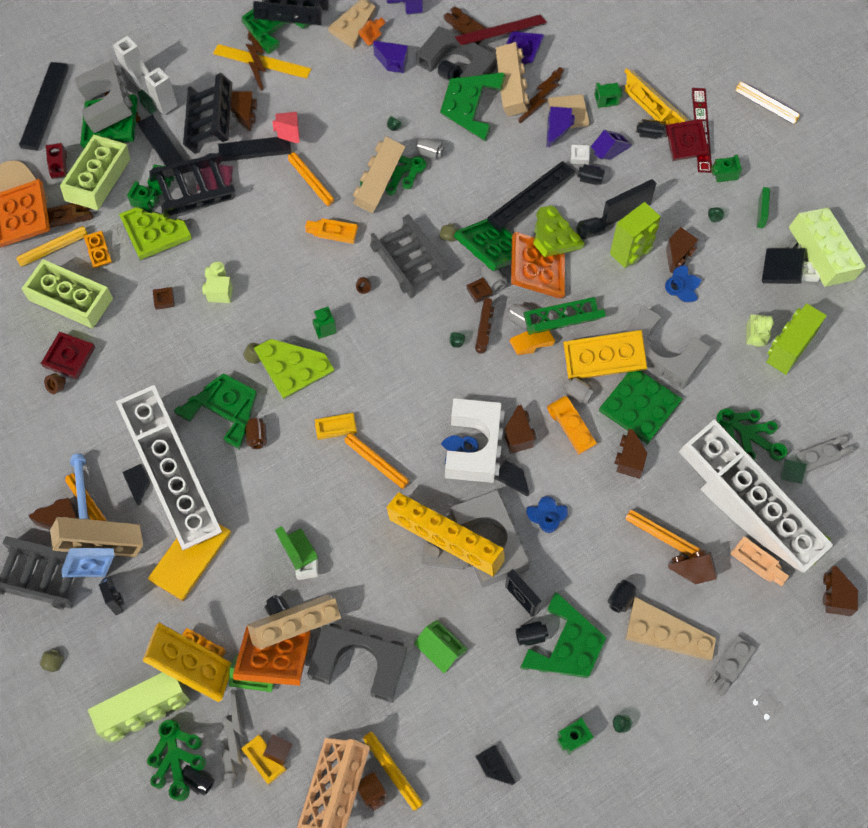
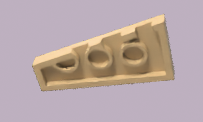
[626,597,716,661]

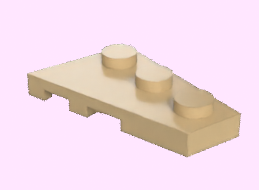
[328,0,376,49]

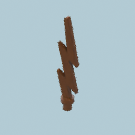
[246,30,266,91]
[518,67,564,123]

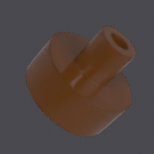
[44,373,66,394]

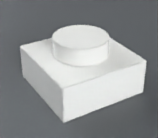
[570,145,589,164]
[802,262,820,282]
[296,559,318,580]

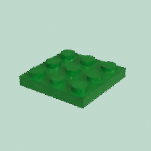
[80,94,138,148]
[454,219,512,272]
[599,371,682,445]

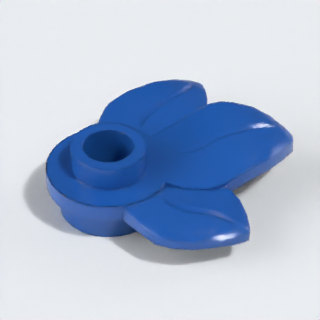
[665,266,702,302]
[441,435,479,465]
[526,496,568,533]

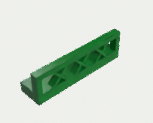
[523,297,606,335]

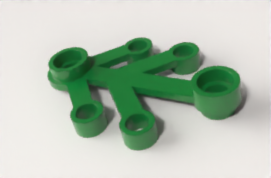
[360,156,426,196]
[716,408,787,461]
[147,719,206,802]

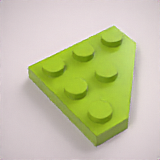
[533,205,585,257]
[119,207,192,260]
[254,339,334,399]

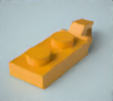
[305,218,358,244]

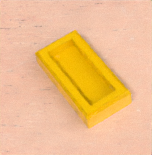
[314,413,357,440]
[241,734,287,785]

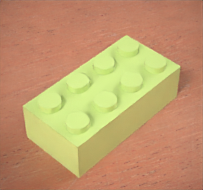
[60,135,130,210]
[789,207,866,287]
[22,259,113,329]
[88,672,191,742]

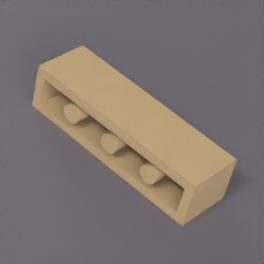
[496,42,530,117]
[353,136,405,214]
[50,517,143,557]
[247,595,341,649]

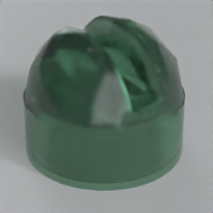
[387,115,402,131]
[708,207,724,223]
[449,332,466,348]
[613,714,633,733]

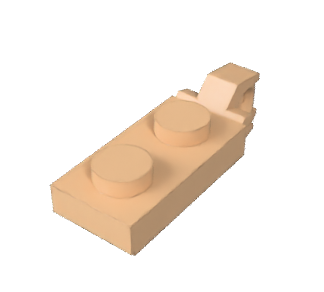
[731,537,789,586]

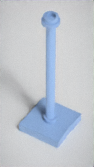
[62,453,114,577]

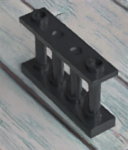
[253,0,329,26]
[183,73,232,154]
[149,153,235,217]

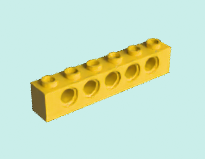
[386,492,505,577]

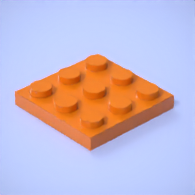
[0,179,50,248]
[511,232,565,299]
[233,626,311,686]

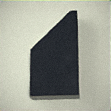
[495,460,529,497]
[122,464,150,506]
[475,745,516,785]

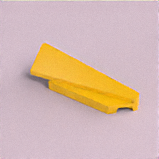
[625,68,690,125]

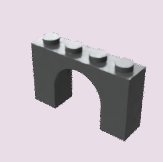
[416,26,497,78]
[307,623,407,703]

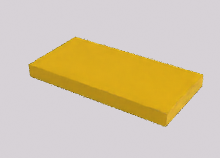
[563,330,647,380]
[147,523,231,602]
[142,622,232,702]

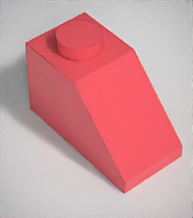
[272,112,300,143]

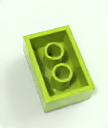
[610,202,661,268]
[766,303,827,375]

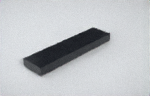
[137,115,184,166]
[218,137,291,162]

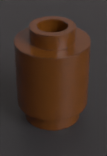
[246,418,267,449]

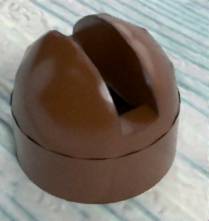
[356,277,371,294]

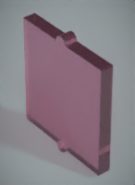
[197,165,233,191]

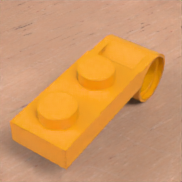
[547,396,597,455]

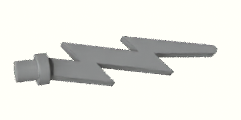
[221,689,243,789]

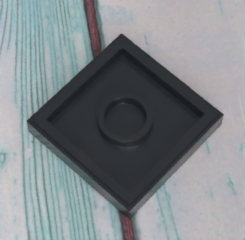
[762,248,806,284]
[505,569,542,617]

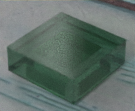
[137,89,156,114]
[780,459,807,484]

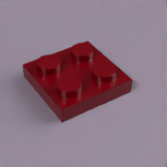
[665,119,709,161]
[40,331,96,379]

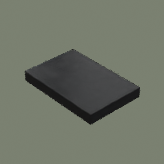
[602,179,656,227]

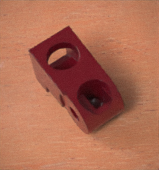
[46,143,67,179]

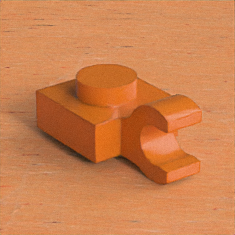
[358,17,386,46]

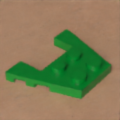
[242,2,310,54]
[440,73,506,142]
[174,373,257,450]
[520,592,606,678]

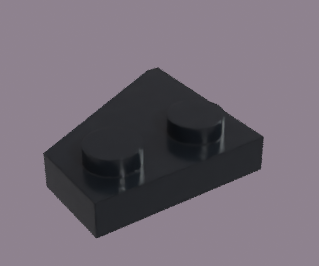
[98,576,125,615]

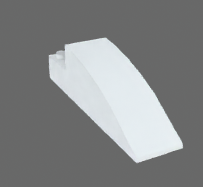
[116,385,222,550]
[679,419,833,573]

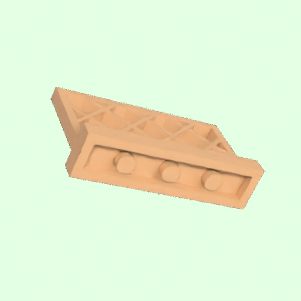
[297,738,370,828]

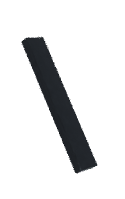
[19,62,69,151]
[487,161,576,232]

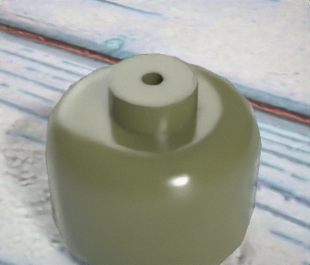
[439,223,458,242]
[243,343,260,364]
[40,649,64,672]

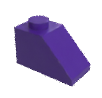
[373,41,408,73]
[546,106,575,147]
[591,130,632,160]

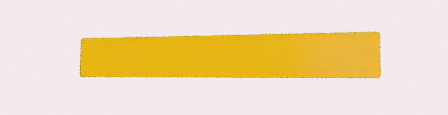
[213,44,311,79]

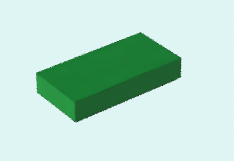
[757,187,770,228]

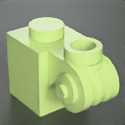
[202,262,233,303]
[746,315,774,347]

